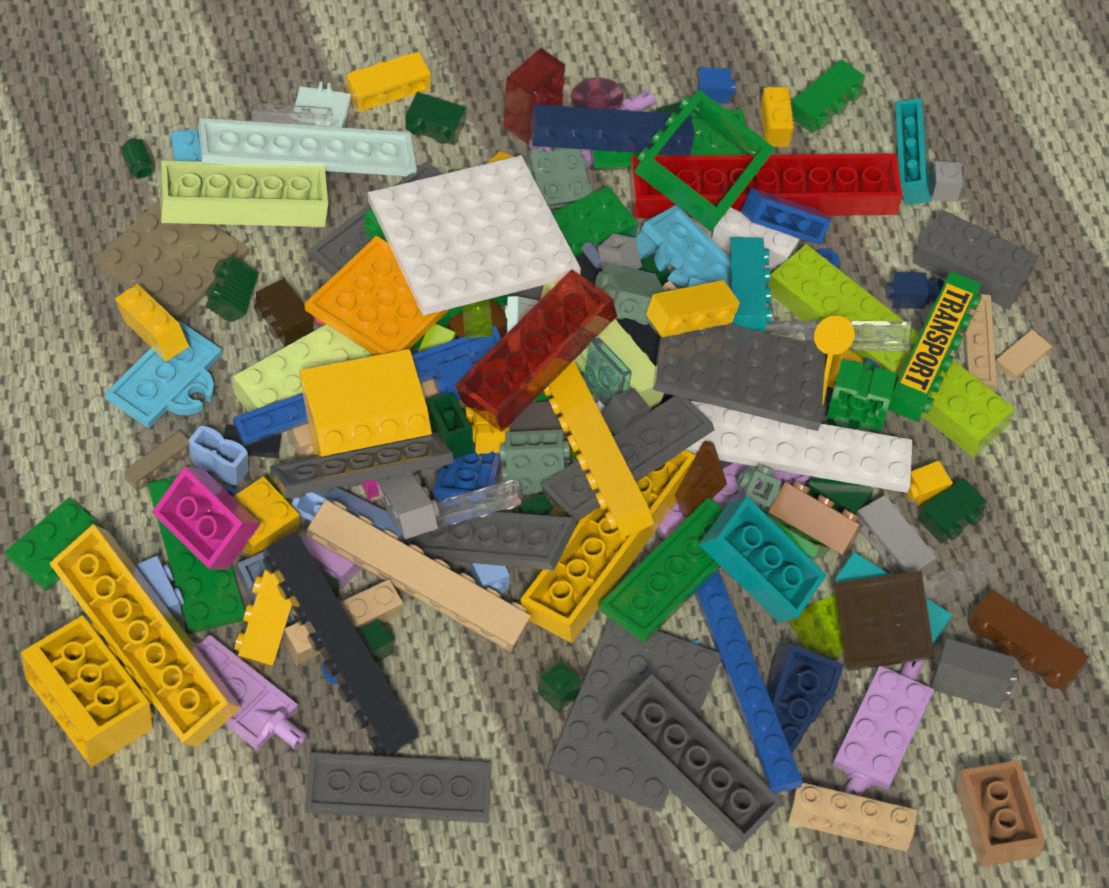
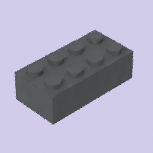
[913,209,1038,310]

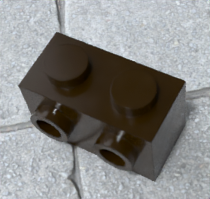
[254,278,313,347]

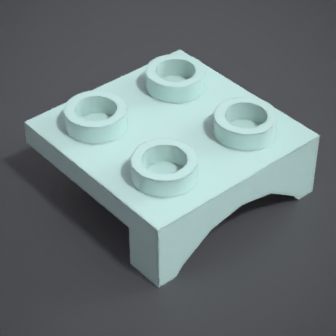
[289,82,352,128]

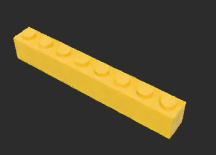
[540,355,654,538]

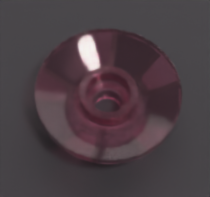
[571,77,624,110]

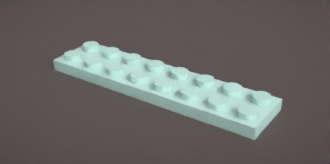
[198,118,417,176]

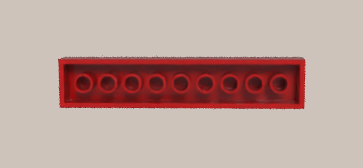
[629,153,903,219]

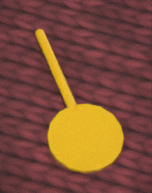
[814,315,855,405]

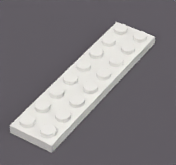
[686,401,912,493]

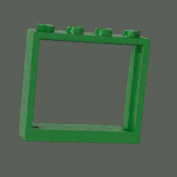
[634,90,776,232]

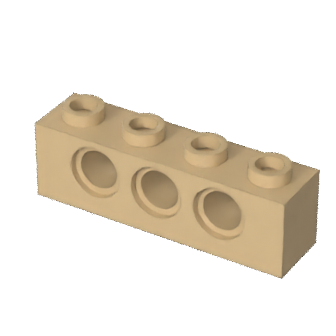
[788,783,917,852]

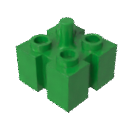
[827,359,897,431]

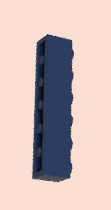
[530,104,695,156]

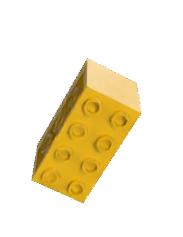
[20,615,154,767]

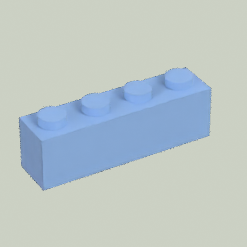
[291,487,407,544]

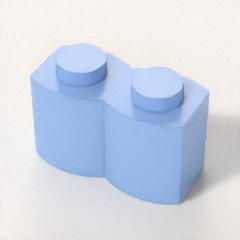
[188,426,249,485]

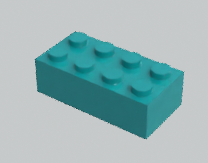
[699,496,827,623]

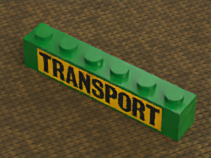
[888,271,982,423]

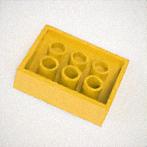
[299,349,432,457]

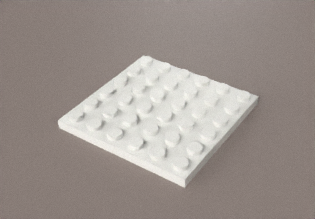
[368,155,581,316]

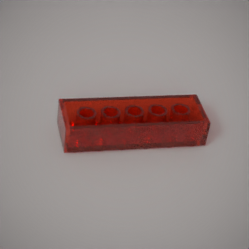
[455,269,617,433]

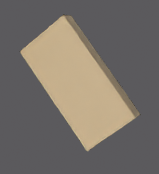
[995,330,1052,381]

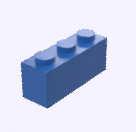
[741,187,831,245]

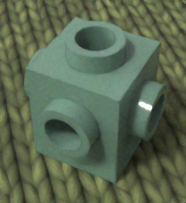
[737,464,782,507]

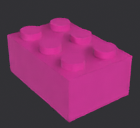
[152,467,260,569]

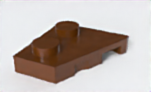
[675,441,727,518]

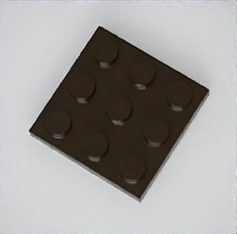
[834,571,935,671]

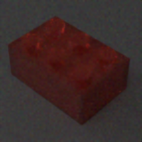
[503,48,566,144]

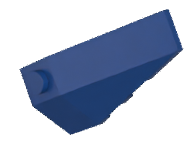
[433,442,502,511]

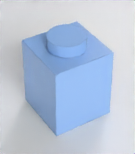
[469,563,510,595]

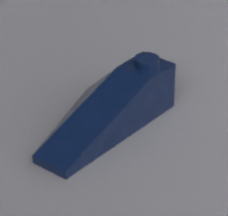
[754,644,844,758]

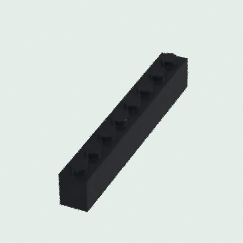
[262,531,420,757]

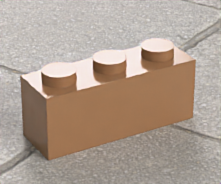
[768,480,864,555]

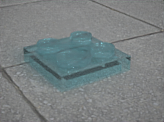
[583,337,632,407]

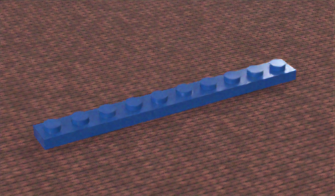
[233,325,506,446]
[694,570,802,794]

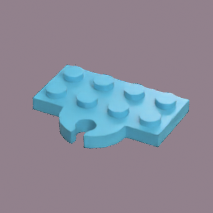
[641,205,731,289]
[105,321,222,429]

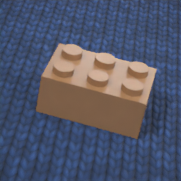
[955,760,1045,867]

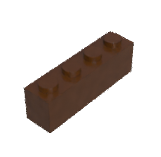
[968,589,1089,693]

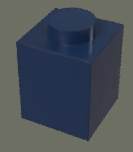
[886,272,929,309]

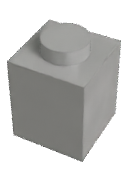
[930,161,963,202]
[598,234,642,270]

